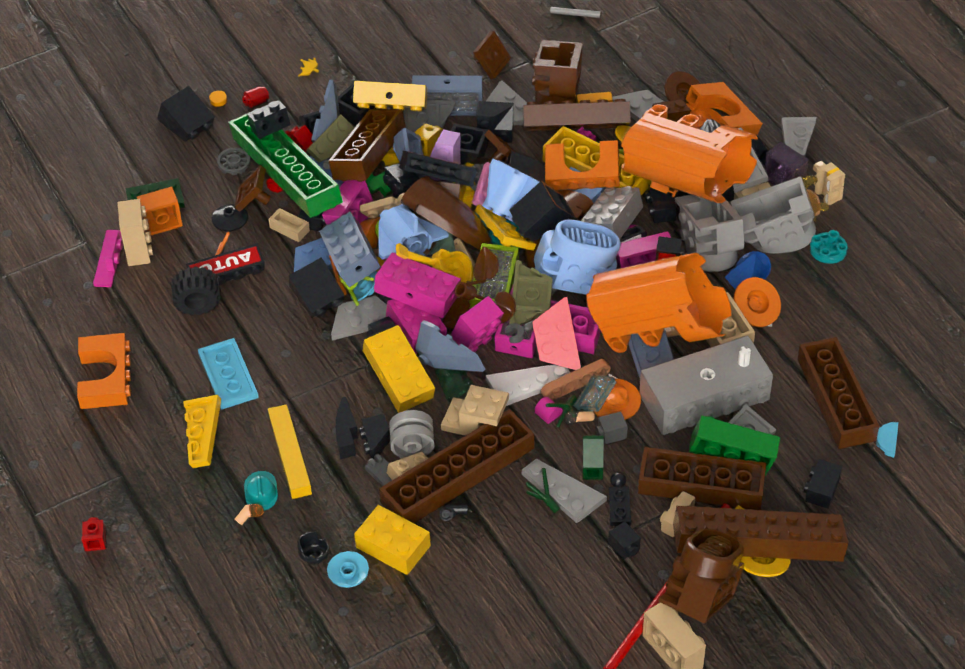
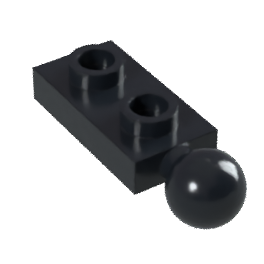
[608,472,631,526]

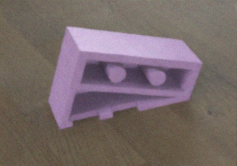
[428,129,460,183]

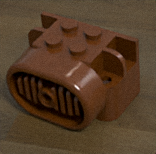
[532,40,583,105]
[658,529,745,623]

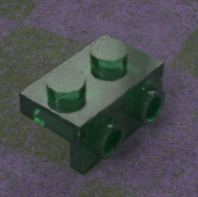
[435,368,474,403]

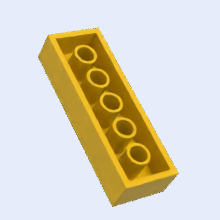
[543,126,651,195]

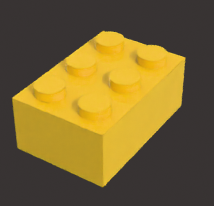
[354,505,431,575]

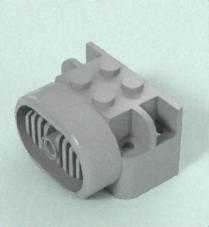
[730,176,816,254]
[675,191,744,272]

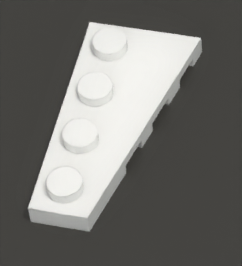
[486,364,570,406]

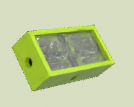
[469,243,519,309]

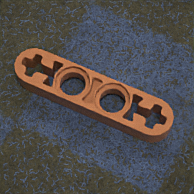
[540,359,611,401]

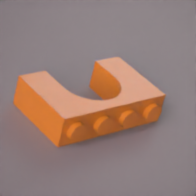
[686,82,763,135]
[545,140,620,191]
[77,333,131,409]

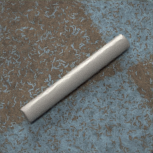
[550,7,601,18]

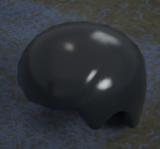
[297,532,330,564]

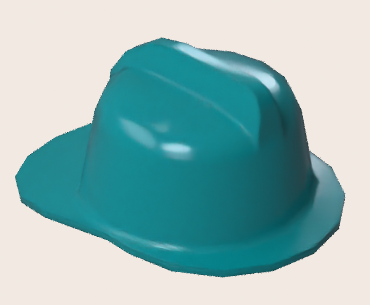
[244,471,278,511]

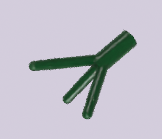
[546,395,577,428]
[526,468,561,514]

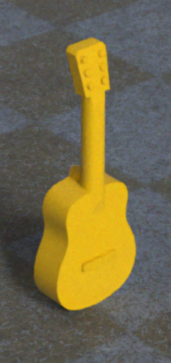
[396,243,473,283]

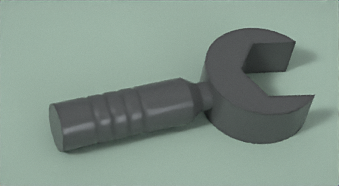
[505,318,537,343]

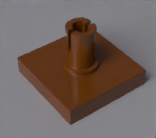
[473,31,511,79]
[484,130,515,163]
[234,165,271,212]

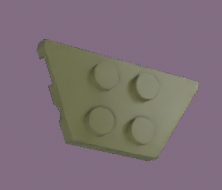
[509,260,553,325]

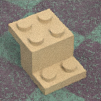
[441,385,509,436]

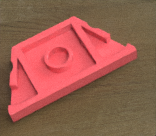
[532,297,581,370]

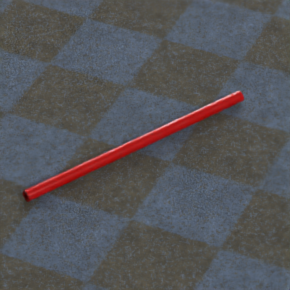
[603,503,731,669]

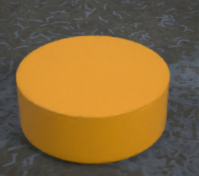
[209,91,227,107]

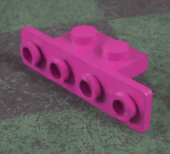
[93,230,123,287]

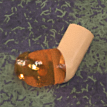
[234,504,264,525]

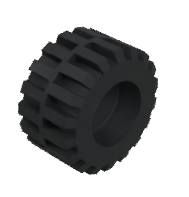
[171,267,220,315]

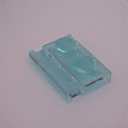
[574,376,617,412]

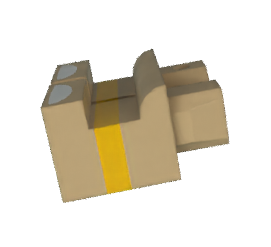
[812,161,845,206]

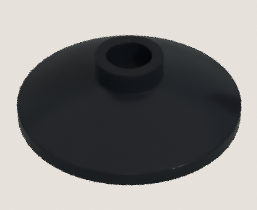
[212,204,248,232]

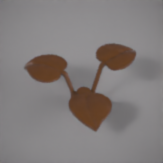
[443,246,516,329]

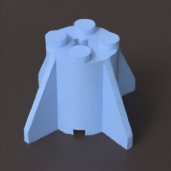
[482,159,540,222]
[379,204,449,260]

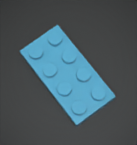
[198,338,258,410]

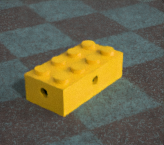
[353,81,427,112]
[363,325,435,413]

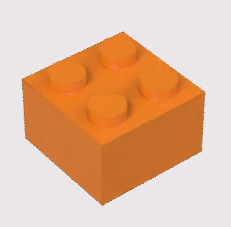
[137,187,183,235]

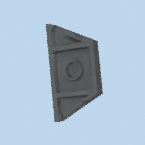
[390,100,456,132]

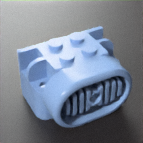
[534,220,621,295]

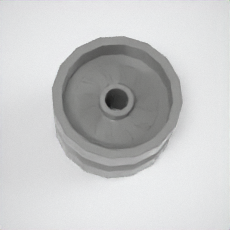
[389,410,434,458]

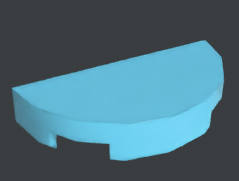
[876,422,899,458]

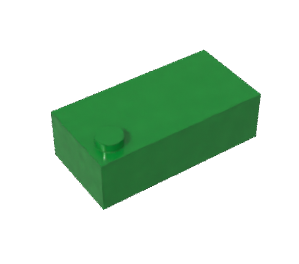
[688,415,780,476]

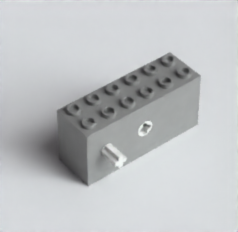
[639,336,773,435]

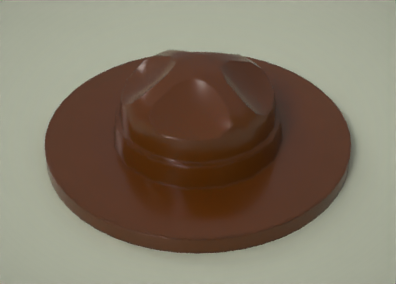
[664,71,700,104]

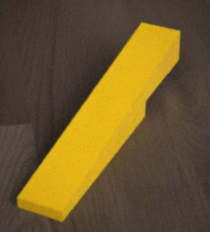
[268,404,312,499]

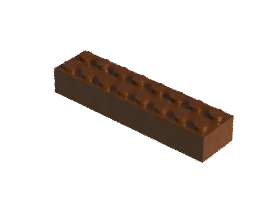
[379,409,534,523]
[673,506,848,562]

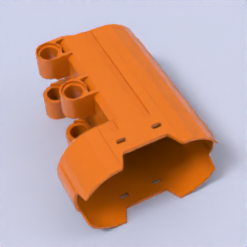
[621,105,758,203]
[586,253,731,353]

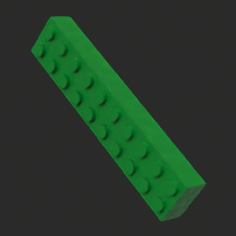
[229,111,343,218]

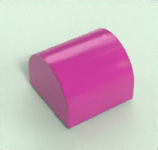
[535,397,563,424]

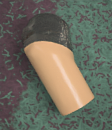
[564,411,595,425]

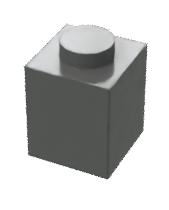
[596,412,628,445]

